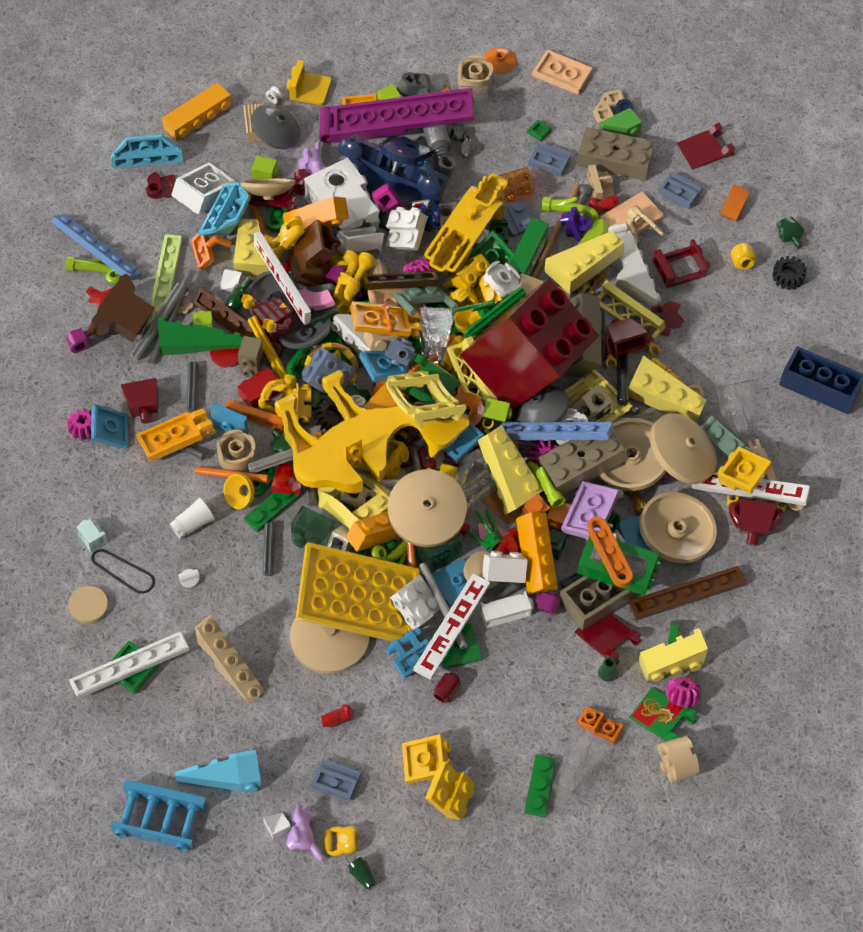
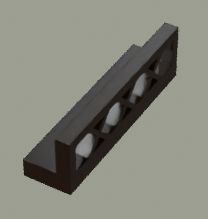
[362,271,439,297]

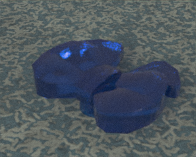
[418,203,441,226]

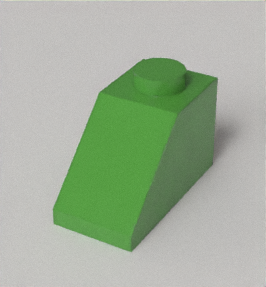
[600,108,642,137]

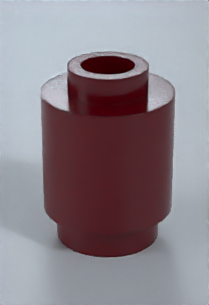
[433,672,461,703]

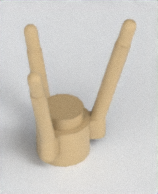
[626,206,664,243]

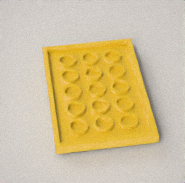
[296,542,420,645]

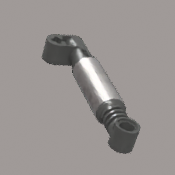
[397,72,457,179]

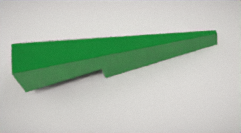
[158,317,256,355]

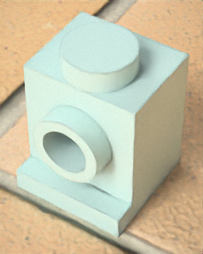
[77,519,107,552]

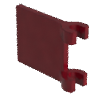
[677,122,735,170]
[249,180,305,212]
[574,614,641,665]

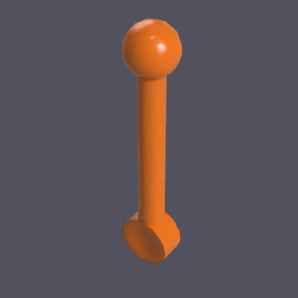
[382,304,394,332]

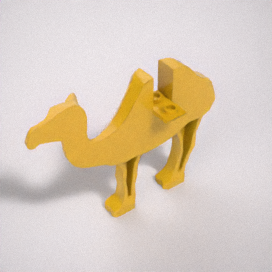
[275,370,470,493]

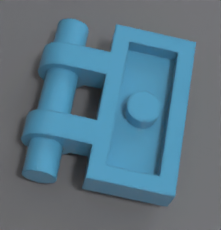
[385,627,429,678]

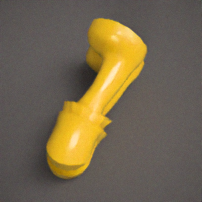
[264,216,305,261]
[334,250,376,301]

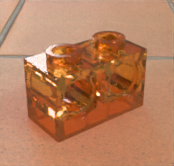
[498,167,535,202]

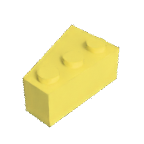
[233,218,270,276]
[639,628,708,682]

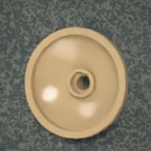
[241,178,295,200]

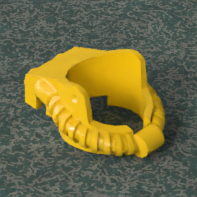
[258,374,297,413]

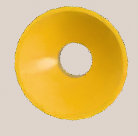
[223,474,255,509]

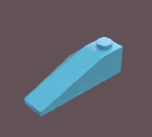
[175,750,262,793]

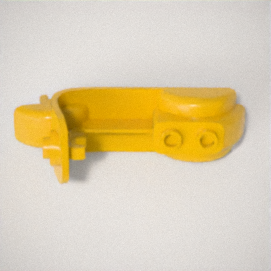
[424,174,508,274]

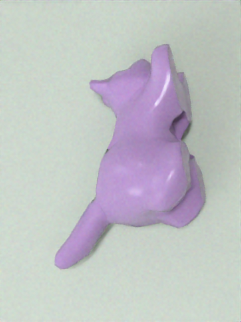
[299,141,327,175]
[286,803,324,861]

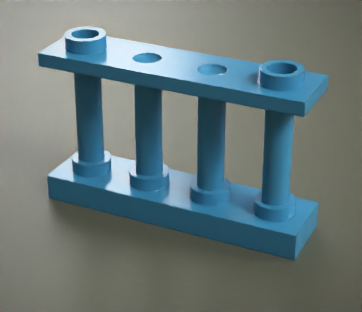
[111,779,207,852]

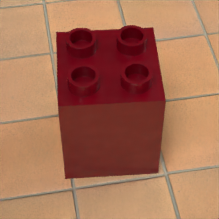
[459,278,600,409]

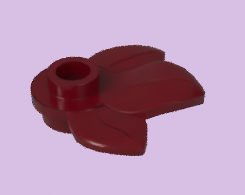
[146,172,175,199]
[650,301,685,336]

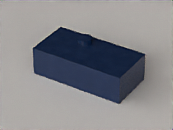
[779,346,863,414]

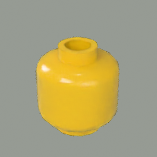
[730,243,757,270]

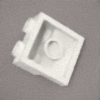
[385,207,427,250]
[390,575,440,629]

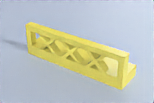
[598,280,665,340]
[447,336,497,406]

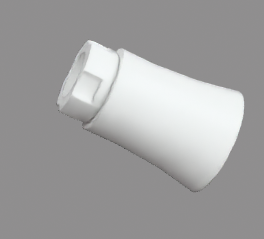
[170,498,215,539]

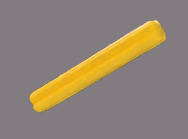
[248,316,287,379]

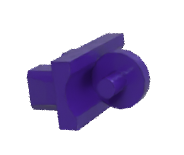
[560,207,592,242]

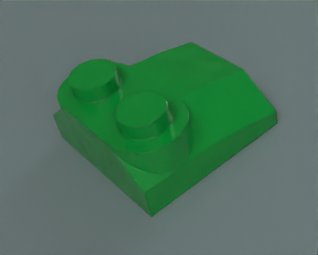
[469,230,514,265]

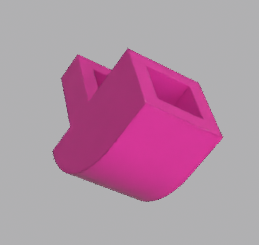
[372,183,406,215]

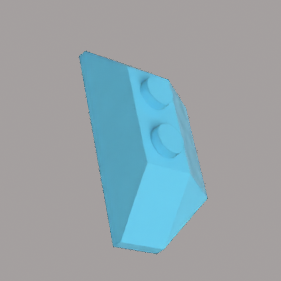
[111,134,184,168]
[198,182,251,237]

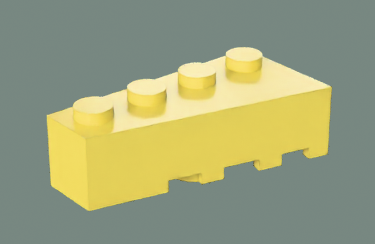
[545,231,625,294]
[628,355,706,423]
[477,425,543,515]

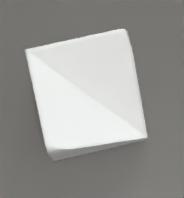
[220,269,243,293]
[263,813,291,840]

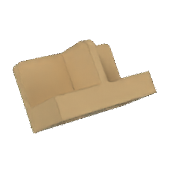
[587,164,615,202]

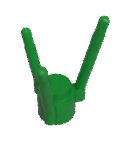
[452,300,496,338]
[466,509,503,551]

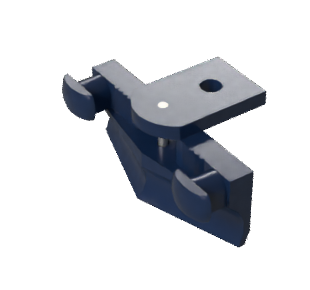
[338,135,449,214]

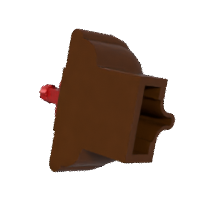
[283,219,341,287]
[86,274,155,343]

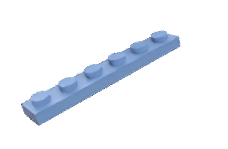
[51,214,142,281]
[501,422,614,441]

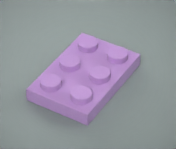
[561,481,619,539]

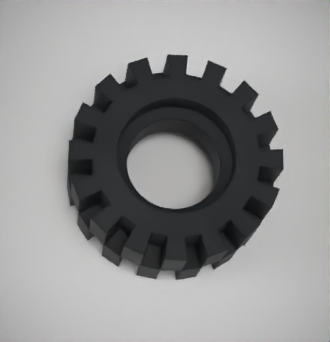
[772,256,807,290]
[314,398,345,433]

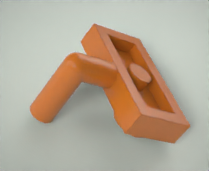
[190,234,231,270]

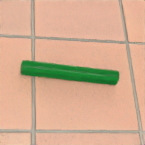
[465,287,526,337]

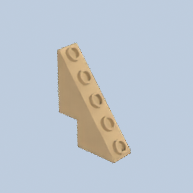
[195,614,265,704]

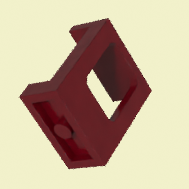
[653,239,710,289]

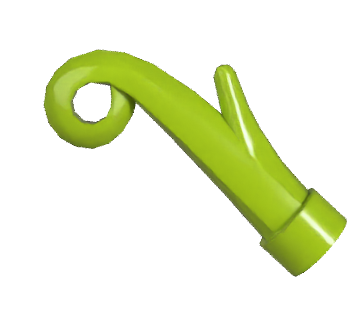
[542,197,599,224]
[65,256,122,284]
[527,461,566,508]
[372,540,417,565]

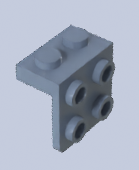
[301,347,356,394]

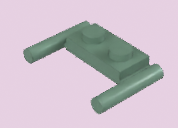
[393,286,459,316]
[701,416,752,456]

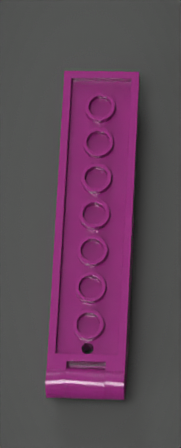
[319,88,474,143]

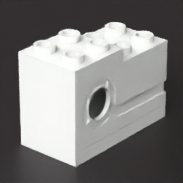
[304,158,380,238]

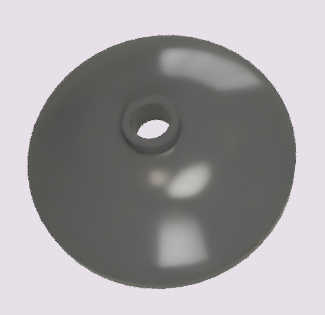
[251,104,300,150]
[247,271,300,316]
[278,309,332,349]
[516,386,570,422]

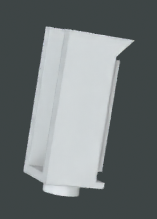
[337,226,384,254]
[479,591,534,629]

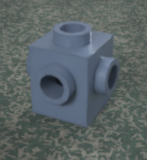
[385,337,416,367]

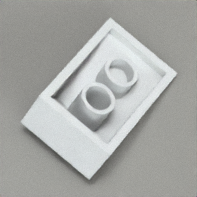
[171,163,236,214]

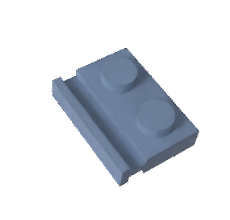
[528,142,571,176]
[658,172,702,209]
[503,200,532,237]
[311,759,361,801]

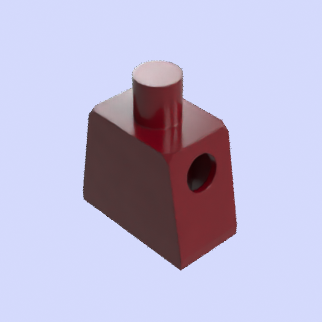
[121,378,158,424]

